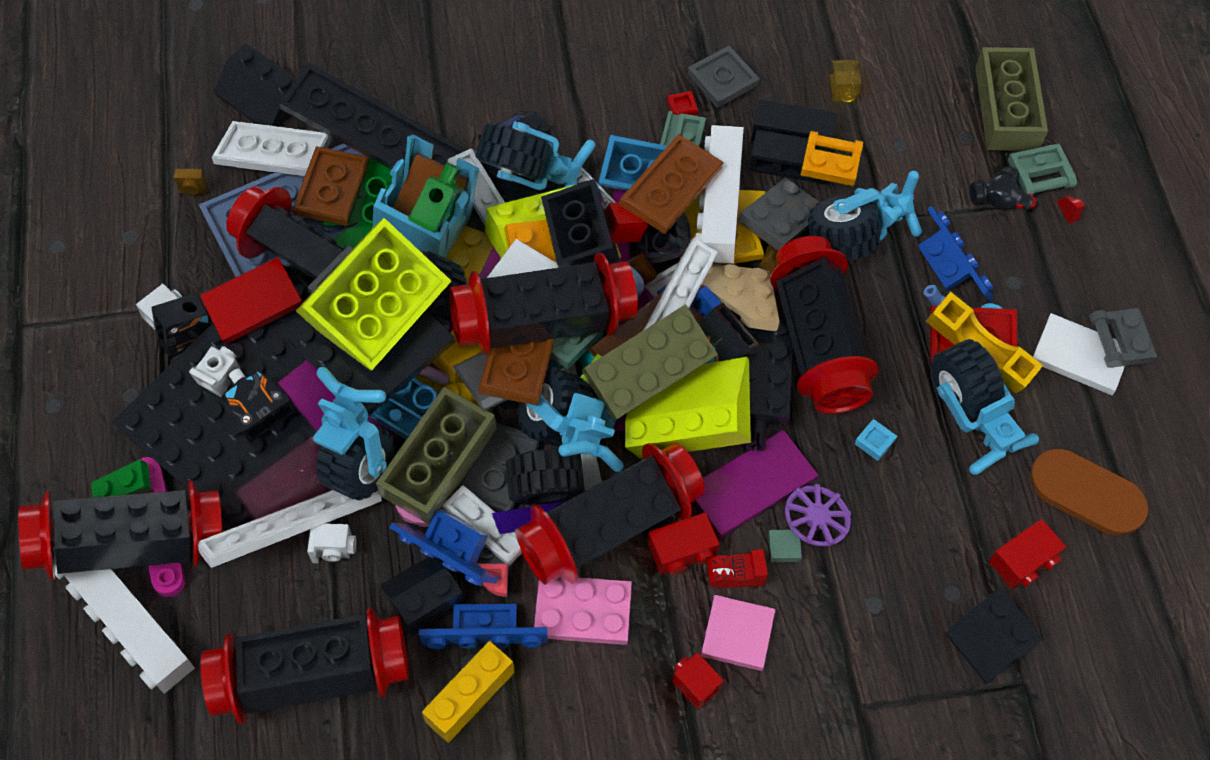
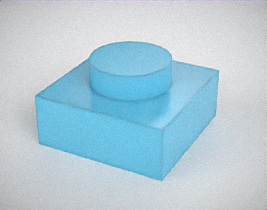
[854,419,897,461]

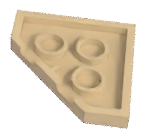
[698,263,779,331]

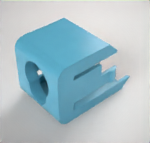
[372,135,480,258]

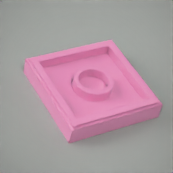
[701,595,775,671]

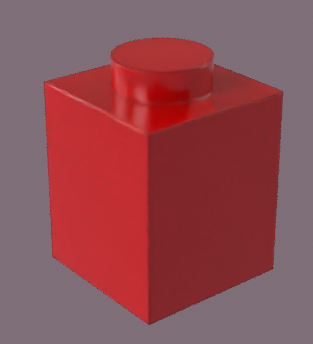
[606,202,648,243]
[672,652,724,710]

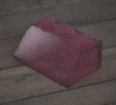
[233,437,332,520]

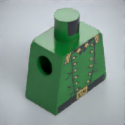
[408,163,464,233]

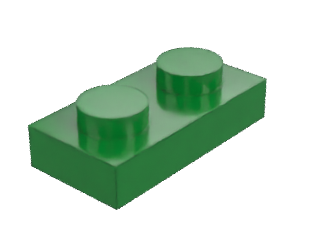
[91,459,152,497]

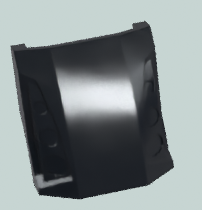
[629,213,691,264]

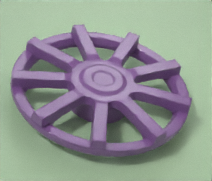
[785,484,851,546]

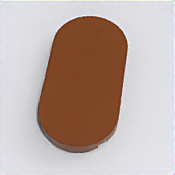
[1030,449,1148,536]

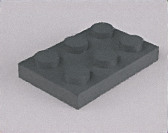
[737,177,819,251]

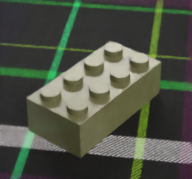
[975,47,1048,151]
[582,304,718,421]
[376,387,497,525]

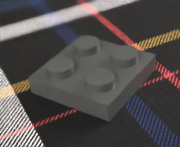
[687,46,760,108]

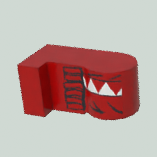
[706,549,768,588]

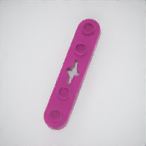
[140,457,185,598]

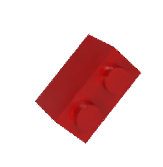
[648,512,720,575]
[989,519,1066,590]

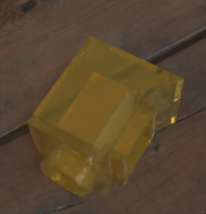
[829,60,861,102]

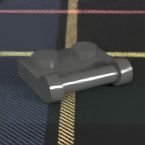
[1089,308,1157,368]

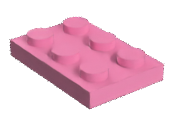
[534,577,632,645]

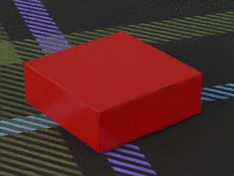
[667,91,699,116]

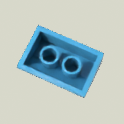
[598,135,667,191]

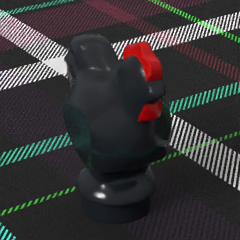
[970,166,1037,211]

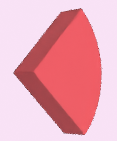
[477,564,508,597]

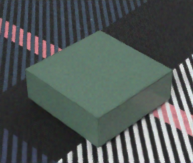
[768,530,802,562]

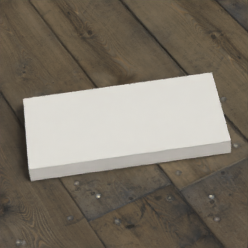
[211,121,332,176]

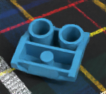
[368,377,439,440]

